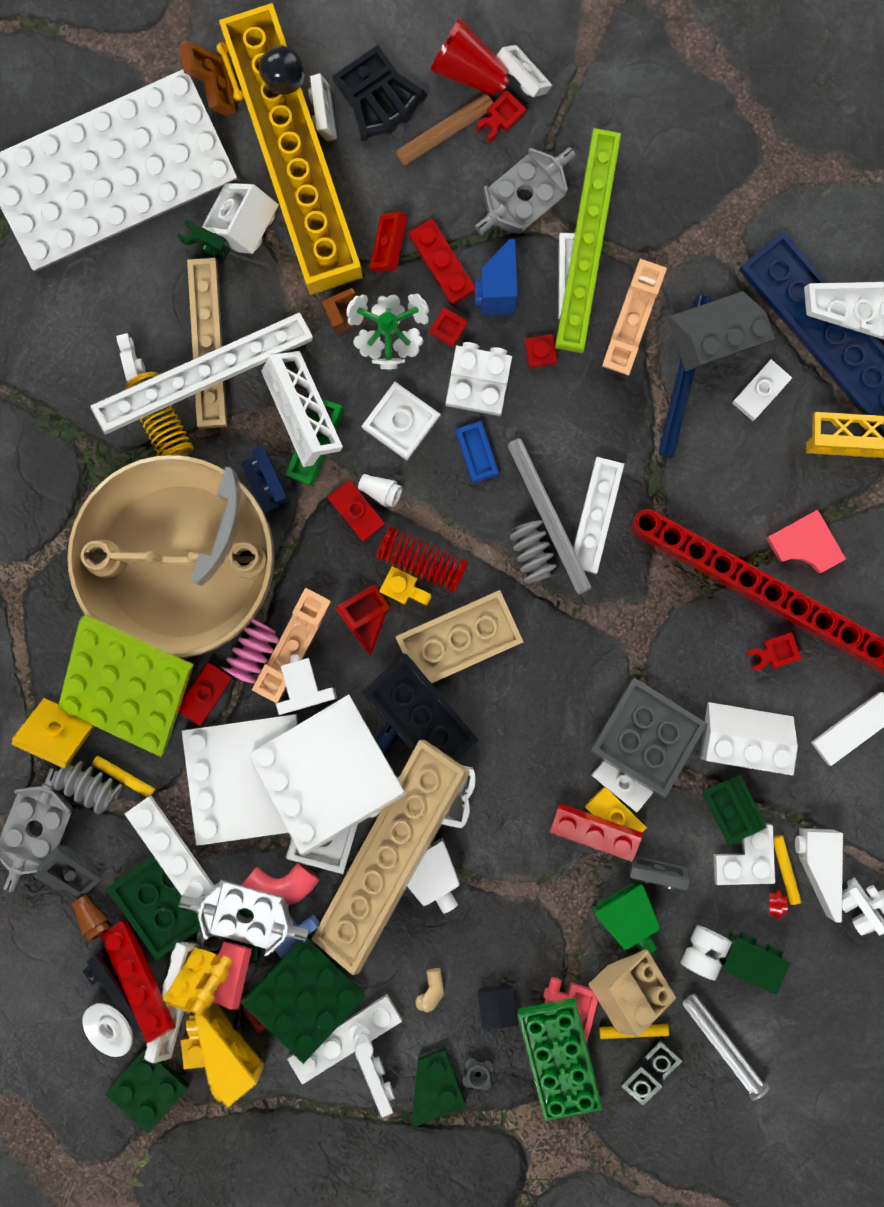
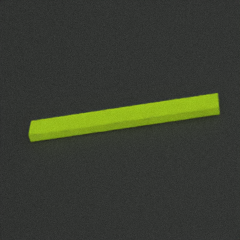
[555,128,621,353]

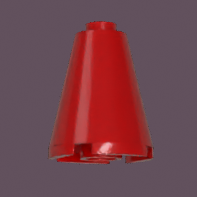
[430,18,510,96]

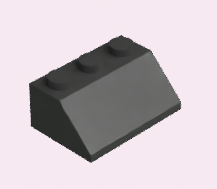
[667,291,775,371]

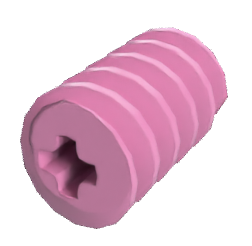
[222,619,280,683]

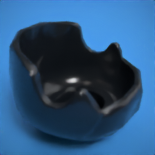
[258,45,305,95]

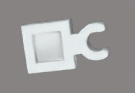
[116,333,146,387]

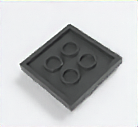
[589,678,707,798]

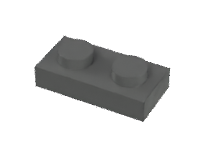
[627,855,690,891]

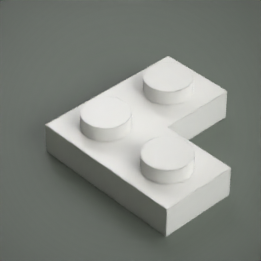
[714,824,775,885]

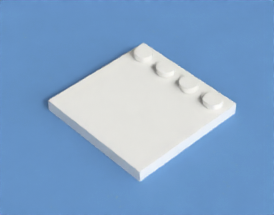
[249,694,406,857]
[182,714,298,846]

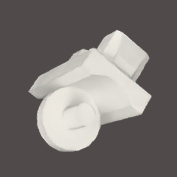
[842,877,884,936]

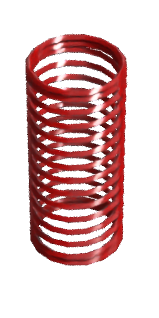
[376,526,468,594]

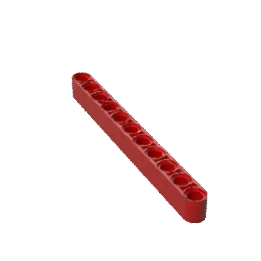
[630,509,884,674]

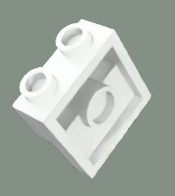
[446,342,512,416]

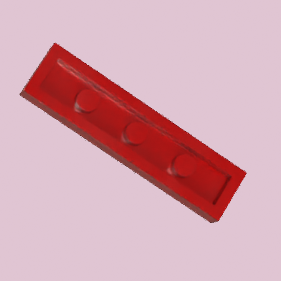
[100,920,176,1044]

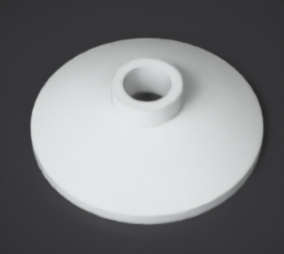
[82,1003,133,1057]

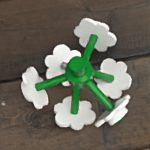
[347,294,429,371]

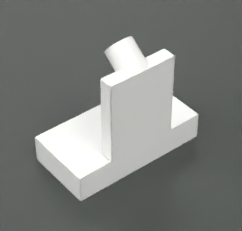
[276,654,337,715]

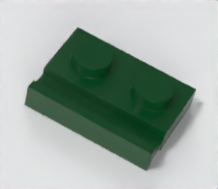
[702,774,768,846]

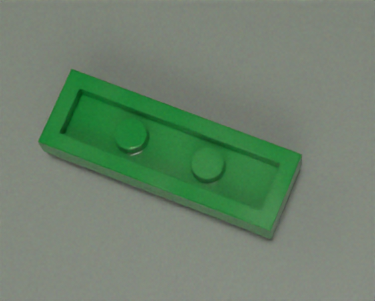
[285,399,345,487]

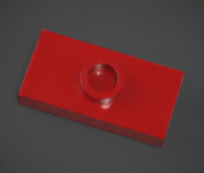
[327,480,385,542]
[179,662,233,726]

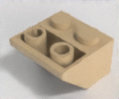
[589,950,676,1037]

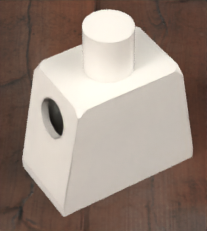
[407,837,460,914]

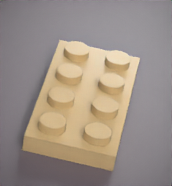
[395,590,523,683]

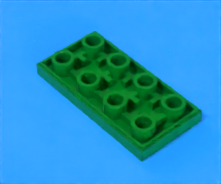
[518,997,602,1121]

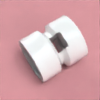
[680,925,732,981]

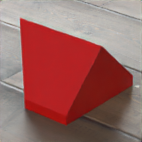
[335,585,390,656]

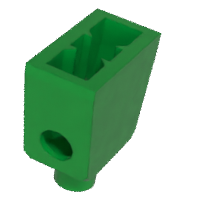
[591,881,660,954]

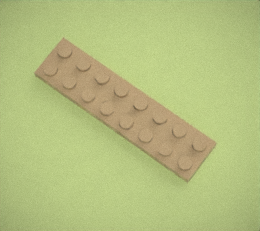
[311,740,470,975]

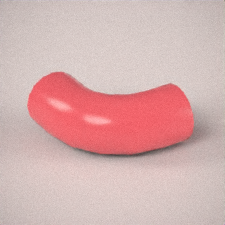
[241,862,320,906]

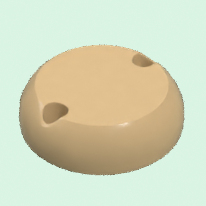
[68,455,275,658]

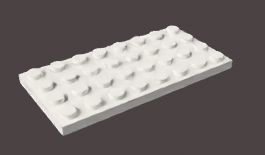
[0,69,237,271]

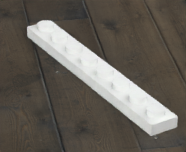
[90,312,313,435]

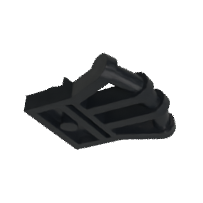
[332,45,427,142]

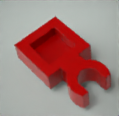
[476,90,526,143]
[745,632,801,671]

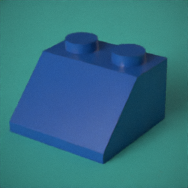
[474,239,518,315]

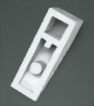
[795,828,843,922]

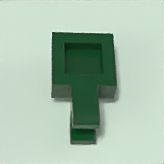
[177,220,230,259]

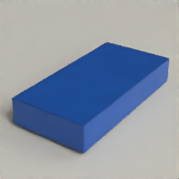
[455,421,499,484]

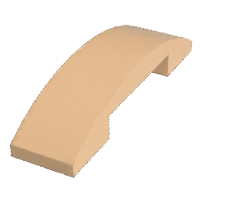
[602,259,667,376]
[252,588,331,703]

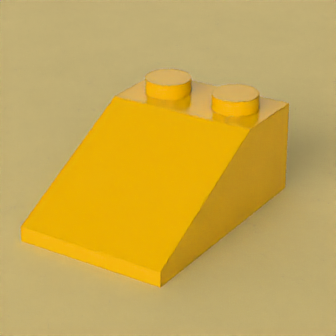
[195,1002,265,1107]

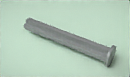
[682,994,770,1101]

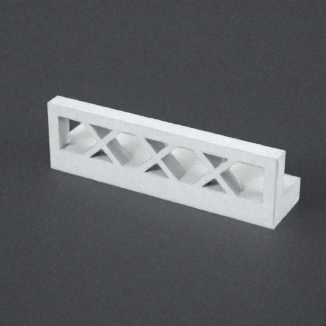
[261,351,343,467]

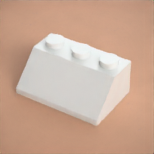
[699,702,798,775]

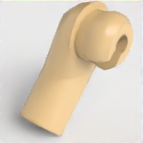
[415,968,444,1013]

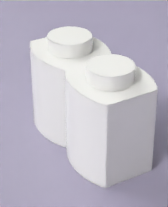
[442,765,475,828]

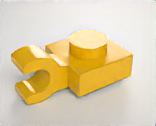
[379,566,432,606]
[181,1014,205,1069]

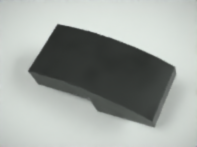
[621,1036,683,1106]

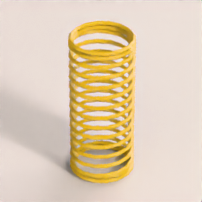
[125,372,194,456]

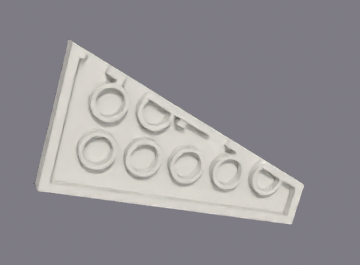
[804,282,884,339]

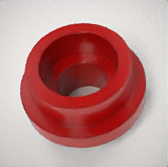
[769,890,788,920]

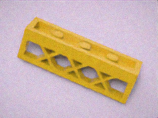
[806,412,884,458]

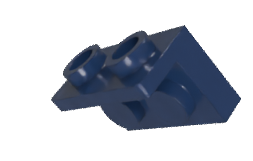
[241,445,290,513]

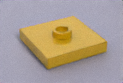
[12,698,95,769]

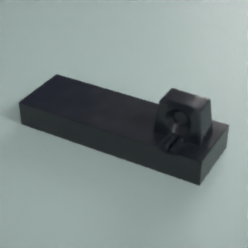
[83,948,142,1035]

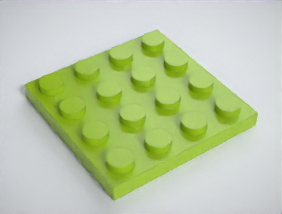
[58,614,193,757]

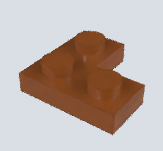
[179,41,236,117]

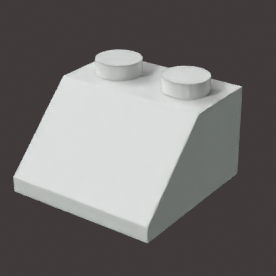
[202,183,279,254]

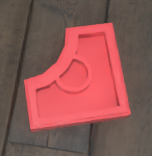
[766,510,846,574]
[213,942,252,1009]

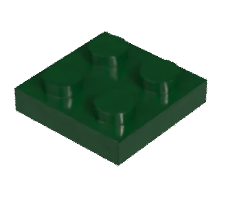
[105,1046,190,1134]

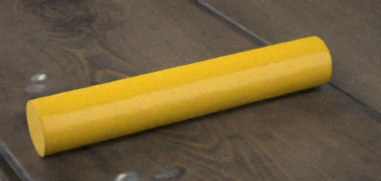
[92,755,156,797]
[773,835,802,905]
[599,1024,669,1039]

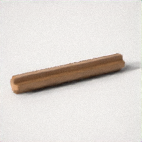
[396,94,493,165]

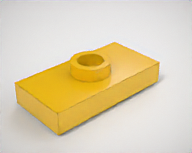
[584,786,647,832]

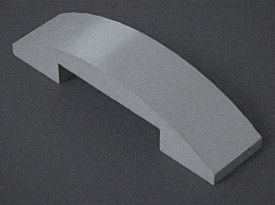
[190,467,241,586]

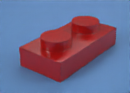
[369,212,407,273]

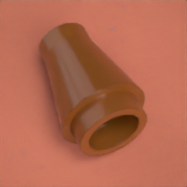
[71,895,110,942]

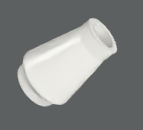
[358,474,402,507]

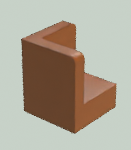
[322,288,365,335]

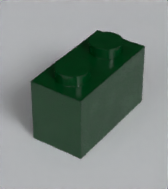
[719,932,791,995]

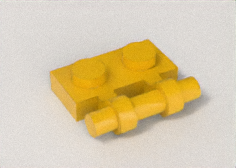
[162,947,233,1016]

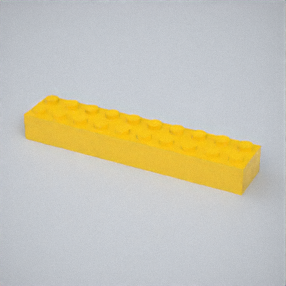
[219,3,363,295]

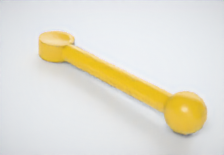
[216,42,244,101]

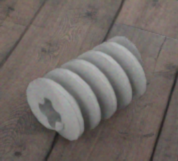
[510,520,557,584]
[54,758,123,814]

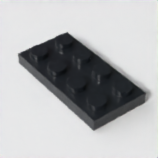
[361,653,478,761]

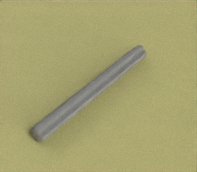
[508,438,591,594]

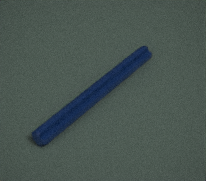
[658,294,712,458]

